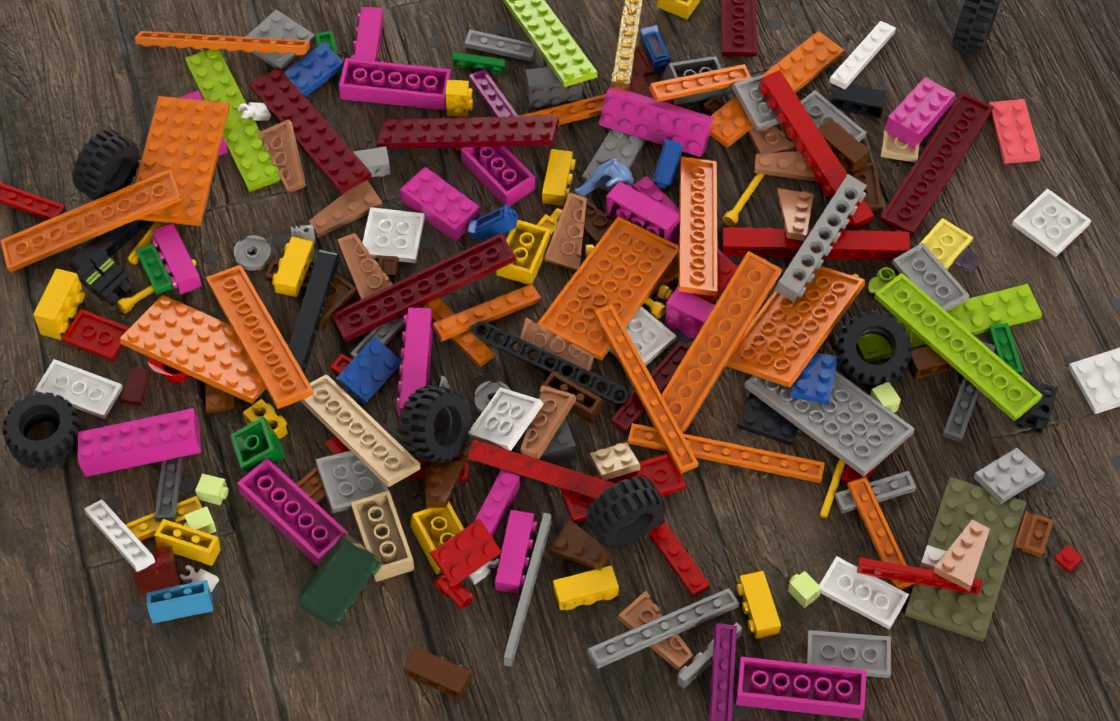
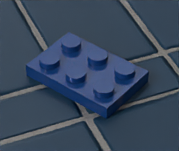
[284,42,344,97]
[336,336,402,404]
[790,352,838,405]

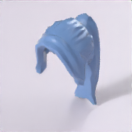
[574,158,634,197]

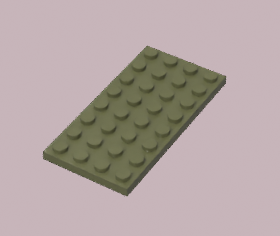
[905,477,1027,642]

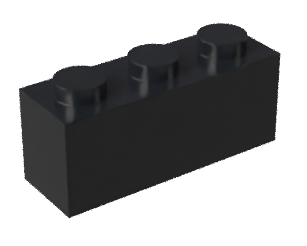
[829,83,886,118]

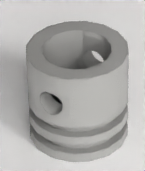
[291,224,316,246]

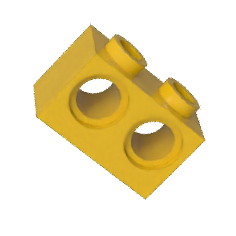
[446,80,473,117]
[243,399,288,440]

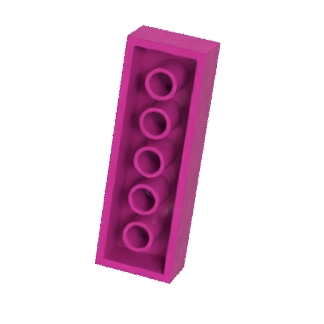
[339,58,452,111]
[599,86,714,157]
[397,308,433,420]
[78,408,201,477]
[237,458,350,569]
[736,657,866,719]

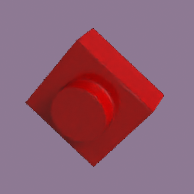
[330,354,352,375]
[1053,545,1083,573]

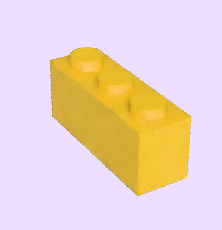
[542,149,576,206]
[272,237,315,297]
[154,519,221,566]
[553,565,619,610]
[736,571,781,639]

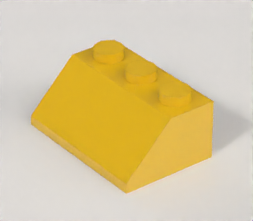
[410,502,464,575]

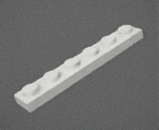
[830,21,896,89]
[84,500,155,572]

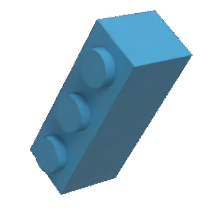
[146,580,213,623]

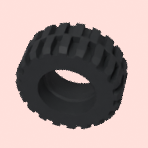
[952,0,1001,57]
[72,130,140,200]
[836,311,913,388]
[399,386,471,463]
[2,392,82,470]
[586,476,666,548]

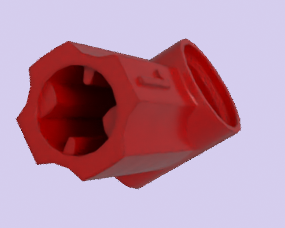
[434,574,474,609]

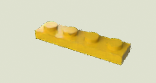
[125,496,202,541]

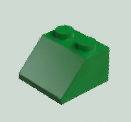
[230,417,285,473]

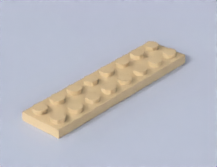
[300,374,420,487]

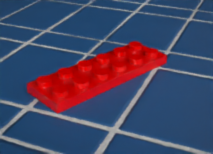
[561,453,686,523]

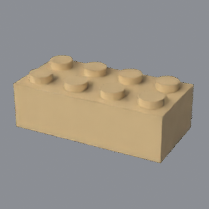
[351,491,414,582]

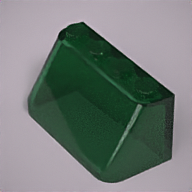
[298,532,381,629]

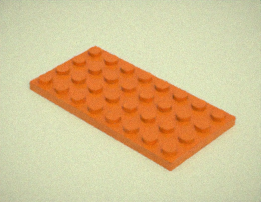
[135,96,230,226]
[537,216,679,361]
[725,264,865,388]
[120,295,266,404]

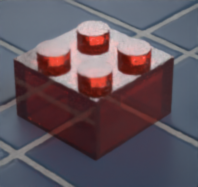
[133,546,180,595]

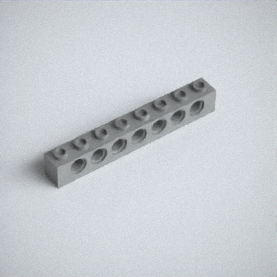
[774,174,867,302]

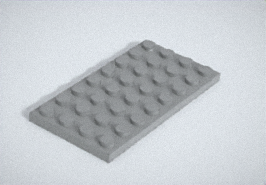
[744,371,915,476]

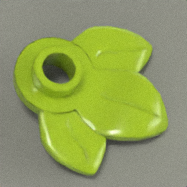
[868,267,897,293]

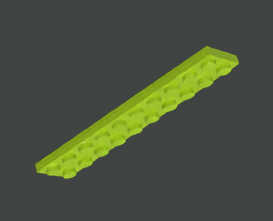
[502,0,597,87]
[185,49,281,192]
[874,273,1043,421]
[856,284,1042,363]

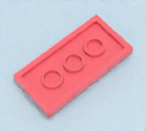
[989,99,1041,164]

